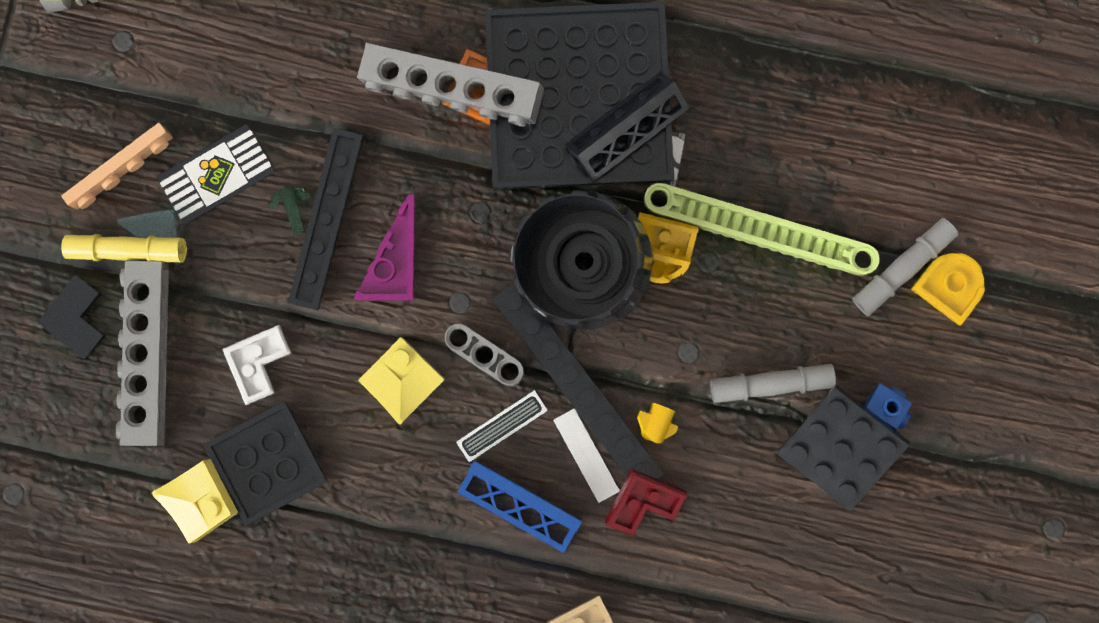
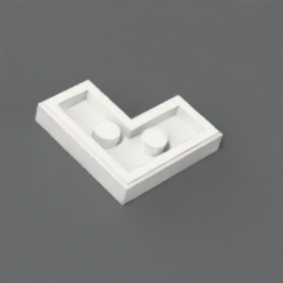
[222,325,292,405]

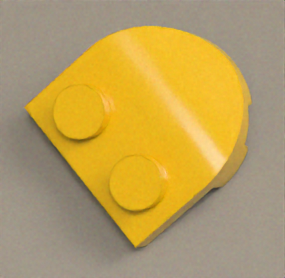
[638,212,699,284]

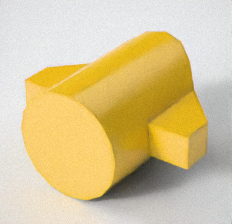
[637,403,678,444]

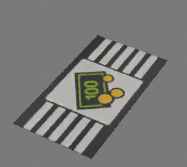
[156,124,275,225]

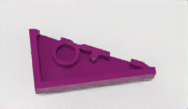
[354,194,415,301]

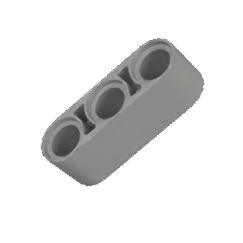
[445,324,524,386]

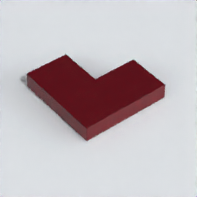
[605,469,688,536]

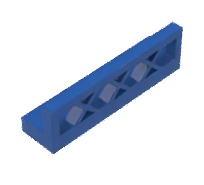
[457,460,582,553]

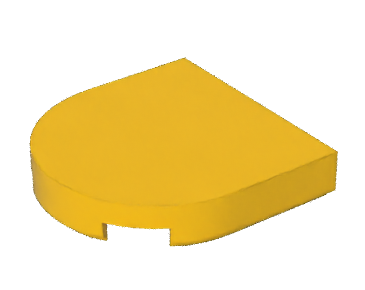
[911,253,985,326]

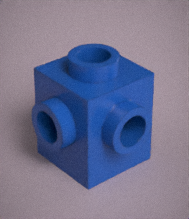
[864,384,912,430]

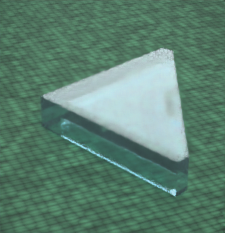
[117,209,183,266]

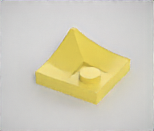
[358,337,445,424]
[152,459,238,544]

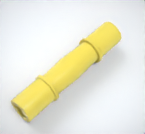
[61,234,187,262]

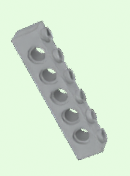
[357,43,544,126]
[116,261,169,446]

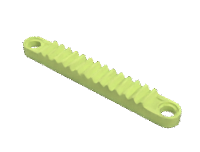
[644,183,879,276]

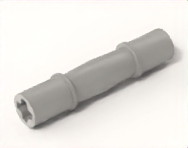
[852,218,959,316]
[710,364,836,403]

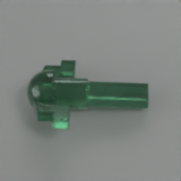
[268,186,311,234]

